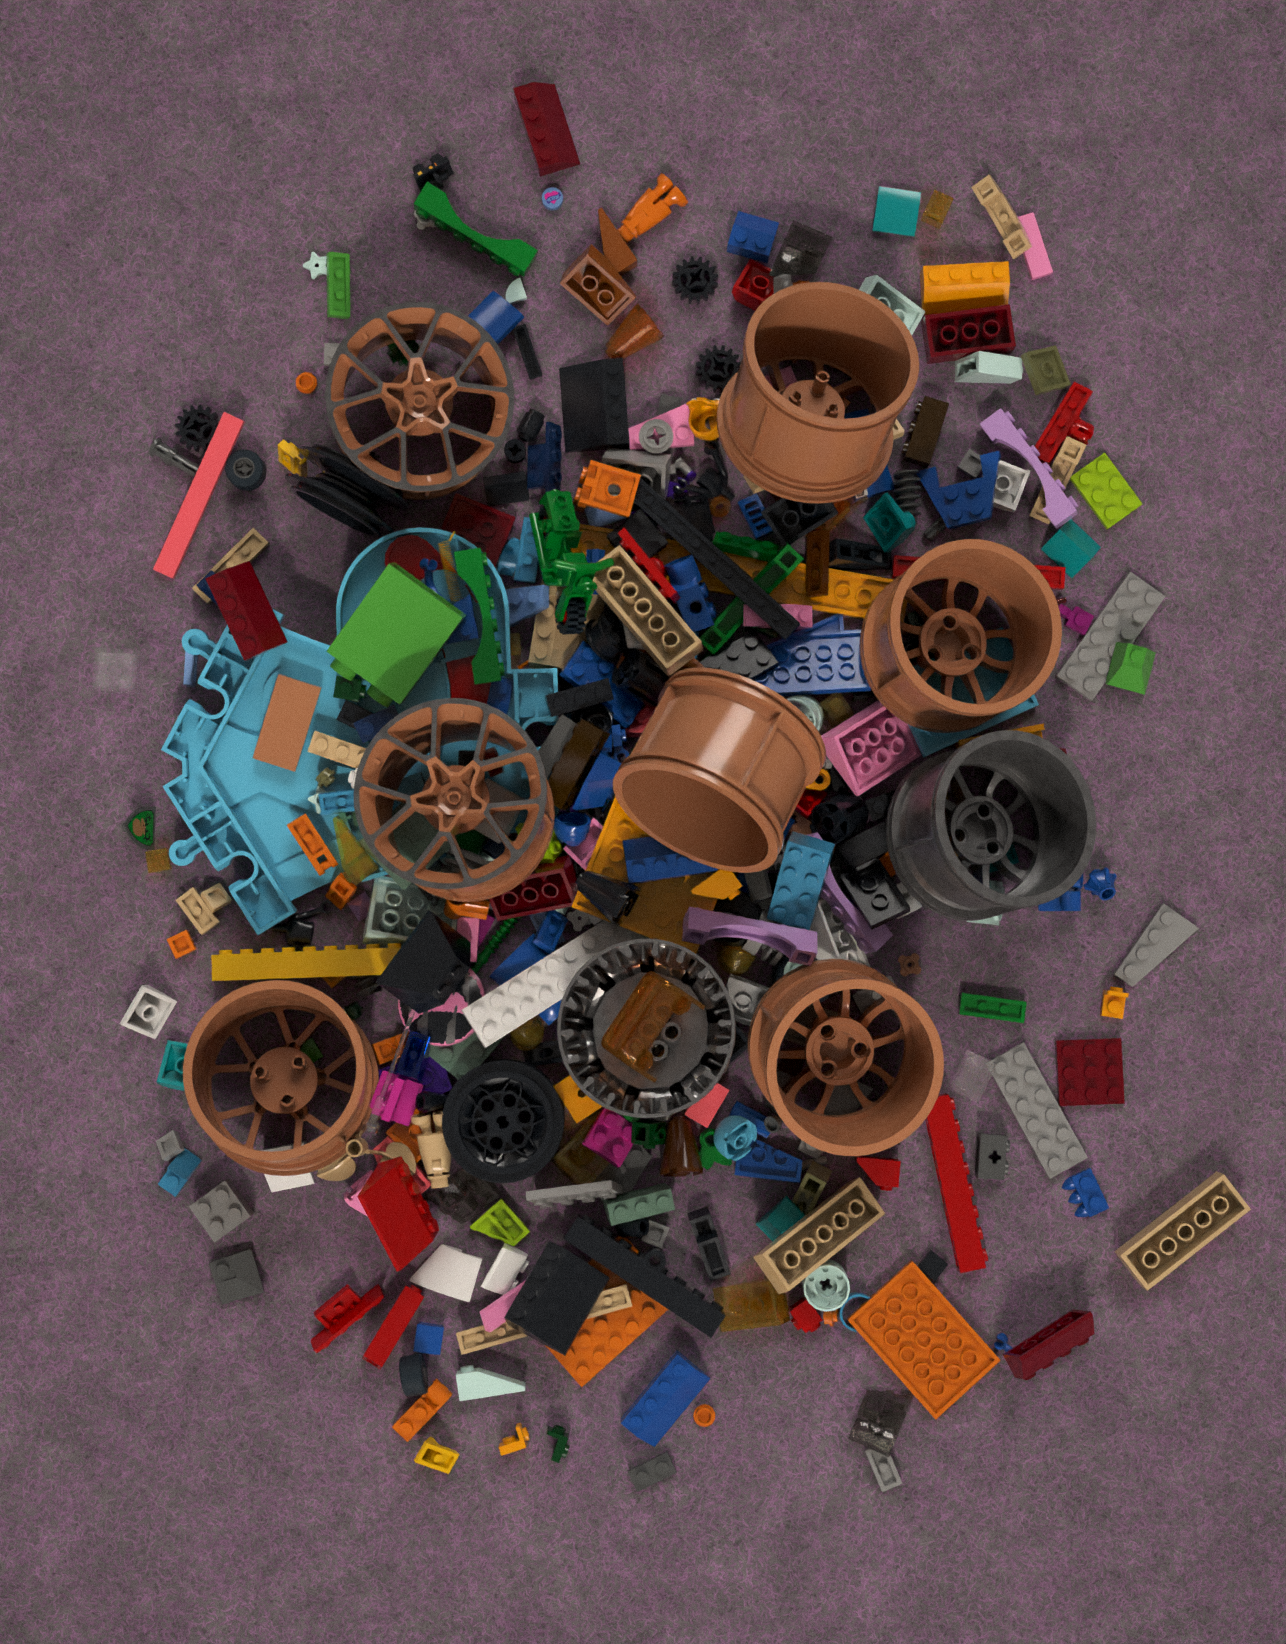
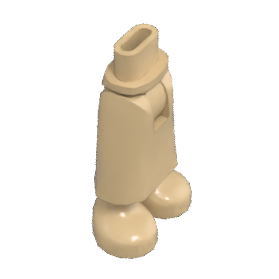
[410,1110,451,1188]

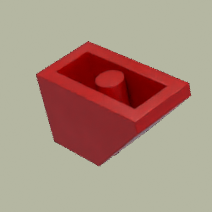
[854,1156,901,1191]

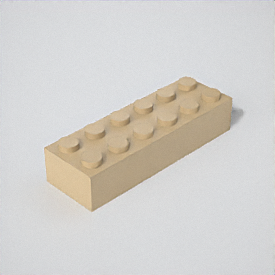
[593,545,703,677]
[1114,1171,1251,1291]
[753,1177,885,1294]

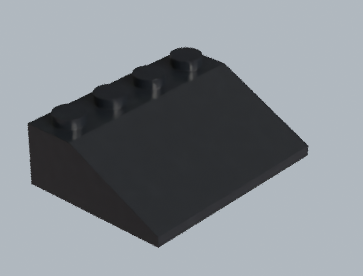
[559,358,629,453]
[504,1241,610,1356]

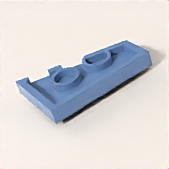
[506,585,549,627]

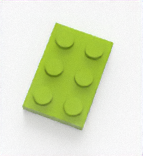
[1070,453,1142,530]

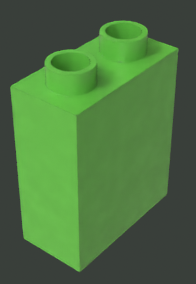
[326,562,467,707]

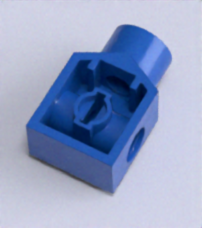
[665,554,717,632]

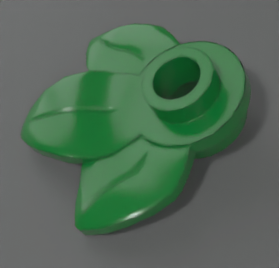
[699,1128,732,1170]

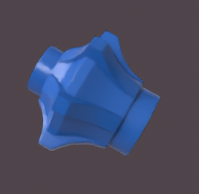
[1083,867,1117,900]

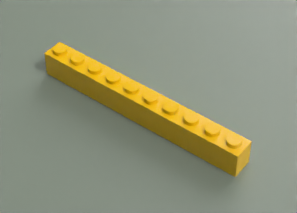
[211,943,401,981]

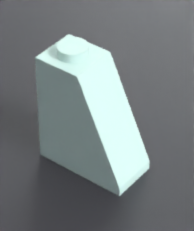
[955,351,1023,384]

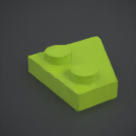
[470,1198,530,1246]

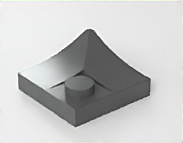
[208,1248,264,1305]

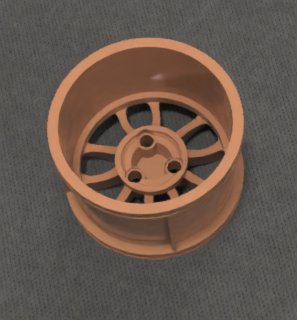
[860,539,1062,733]
[613,668,826,873]
[747,959,944,1156]

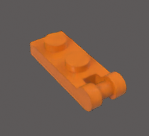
[287,813,339,876]

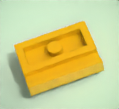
[278,439,308,477]

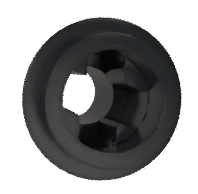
[415,1091,448,1113]

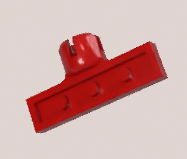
[1035,381,1094,465]
[618,528,681,603]

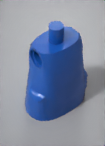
[489,933,562,1025]

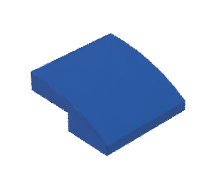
[468,291,524,345]

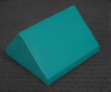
[1041,519,1101,578]
[756,1196,805,1241]

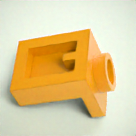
[1100,986,1129,1019]
[498,1422,530,1456]

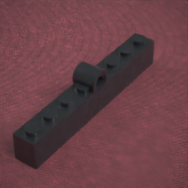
[564,1214,726,1338]

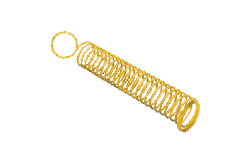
[438,531,463,601]

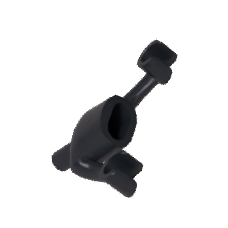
[673,440,735,503]
[272,901,333,951]

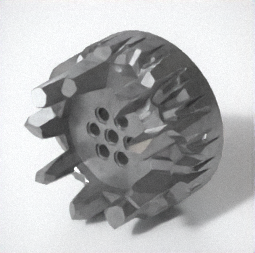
[557,939,736,1118]

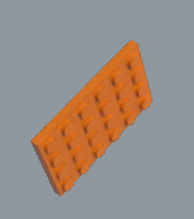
[545,1235,668,1387]
[847,1260,1001,1420]

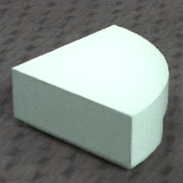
[506,278,527,304]

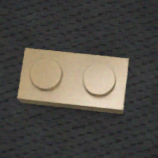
[176,887,220,935]

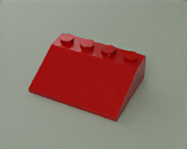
[357,1156,439,1272]

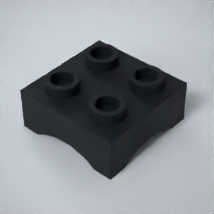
[607,509,668,567]

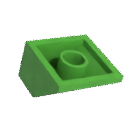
[1105,642,1156,695]

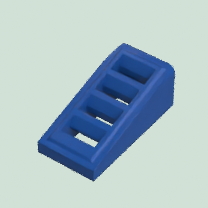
[737,493,774,540]

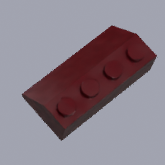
[513,82,580,177]
[205,561,288,661]
[489,855,577,921]
[1002,1309,1095,1380]

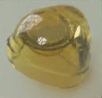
[717,944,756,976]
[510,1015,545,1051]

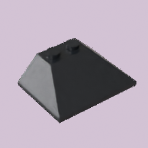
[375,910,471,1014]

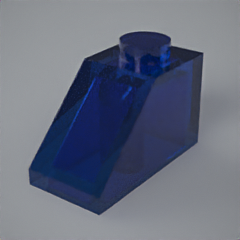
[395,1031,431,1082]

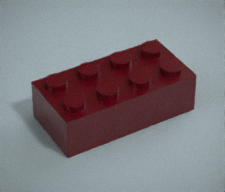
[921,304,1016,364]

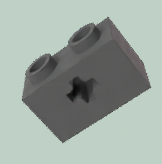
[975,1132,1010,1180]

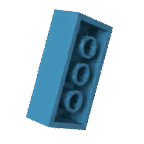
[767,831,835,930]

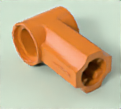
[443,899,489,920]

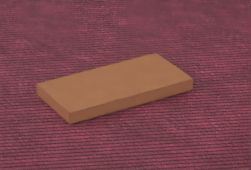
[253,674,322,772]

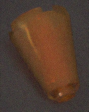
[605,303,665,359]

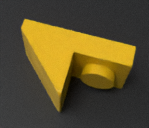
[414,1436,460,1474]

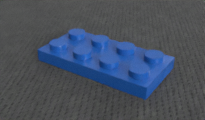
[559,641,643,728]

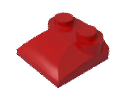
[732,258,782,311]

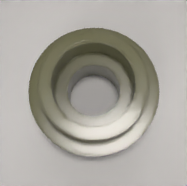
[315,767,336,788]

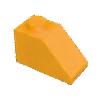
[690,869,742,900]

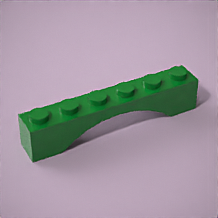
[414,182,538,277]
[698,543,804,654]
[454,548,505,685]

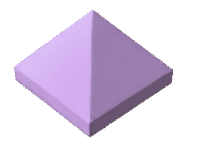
[347,892,370,922]

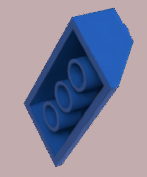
[622,836,718,884]
[621,1350,711,1447]

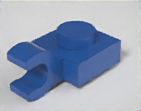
[611,724,630,761]

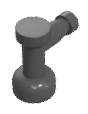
[764,1101,783,1133]

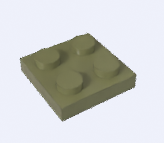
[1021,345,1071,395]

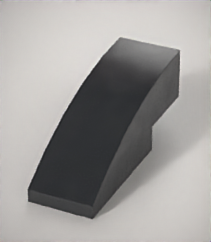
[687,1206,731,1281]

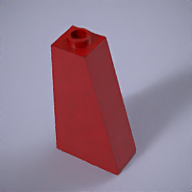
[362,1285,424,1370]

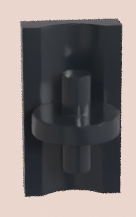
[412,153,454,192]

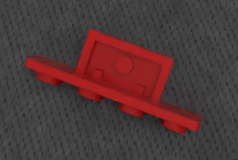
[311,1284,384,1353]

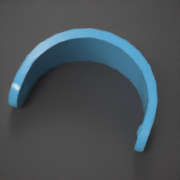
[497,538,520,576]
[838,1292,871,1332]

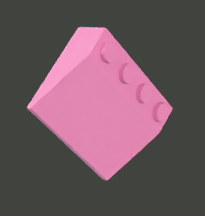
[821,700,921,796]

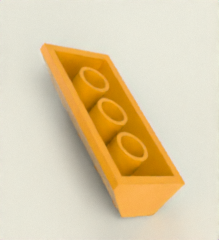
[920,261,1010,315]

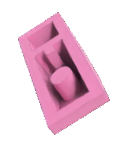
[743,604,812,631]

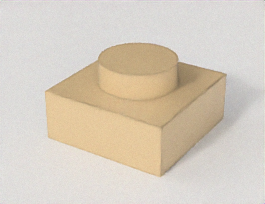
[200,883,232,913]

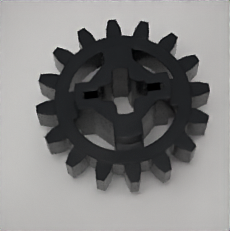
[672,256,718,305]
[696,345,741,393]
[175,404,220,453]

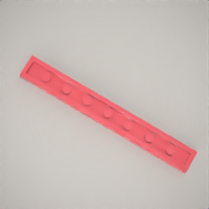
[153,412,245,579]

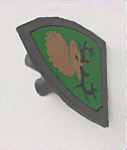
[122,806,156,850]

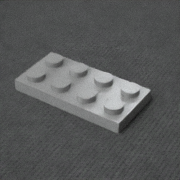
[526,1180,623,1208]

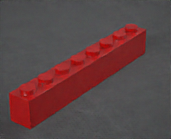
[925,1093,988,1273]

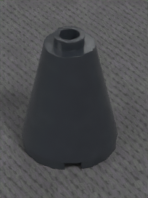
[576,870,640,926]

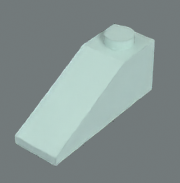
[456,1365,526,1401]

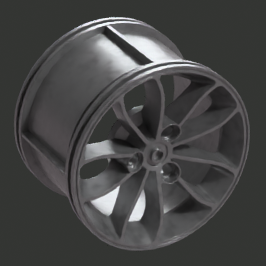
[886,730,1097,921]

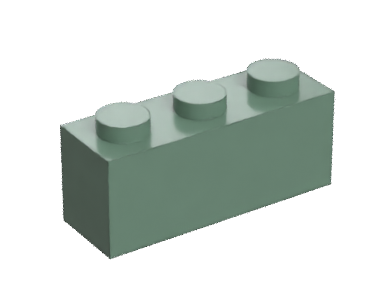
[602,1183,675,1226]

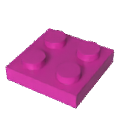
[582,1107,633,1168]

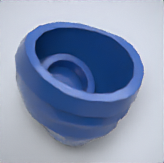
[554,812,591,847]

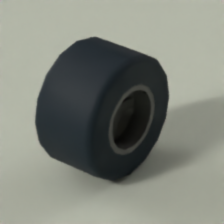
[225,449,266,491]
[399,1353,429,1397]

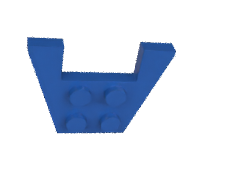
[917,451,1001,529]

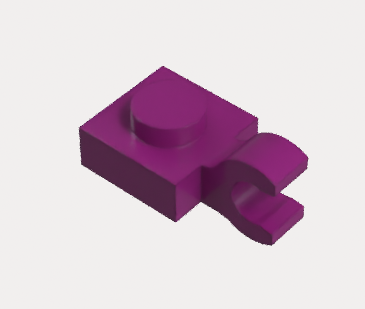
[1058,604,1094,635]

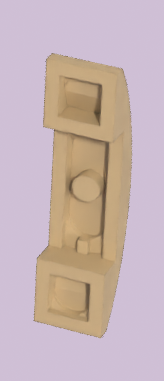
[972,175,1032,259]
[1029,436,1086,524]

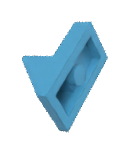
[158,1148,202,1197]

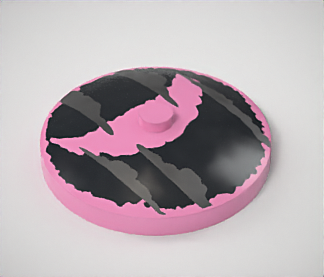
[398,969,486,1046]

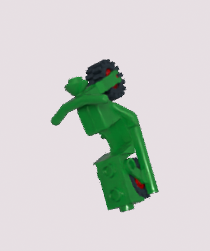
[529,489,614,635]

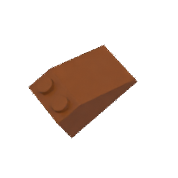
[560,244,636,326]

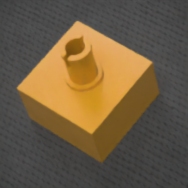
[553,1075,603,1123]

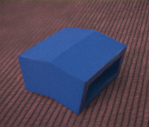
[413,1322,444,1355]

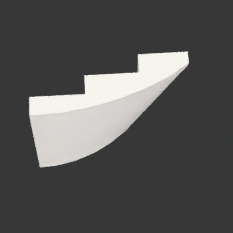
[410,1244,482,1302]

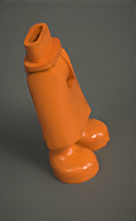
[617,173,688,243]

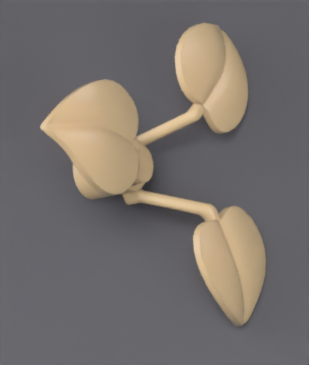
[317,1114,416,1181]

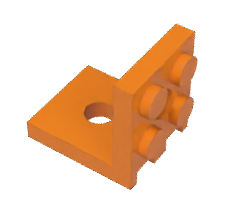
[573,460,641,518]

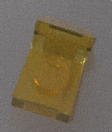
[921,190,954,229]

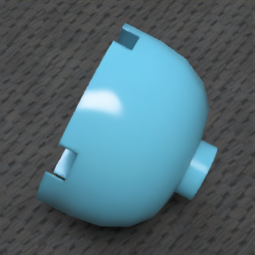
[713,1116,757,1161]

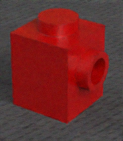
[788,1296,823,1333]

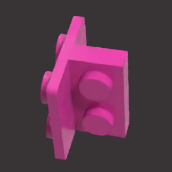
[370,1070,424,1126]

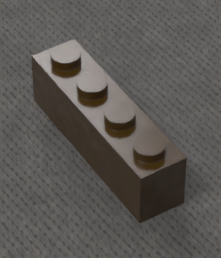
[548,719,610,811]

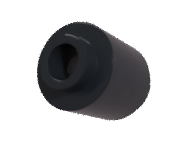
[516,408,545,442]
[616,1218,649,1238]

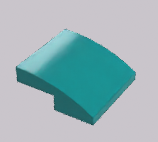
[872,186,921,237]

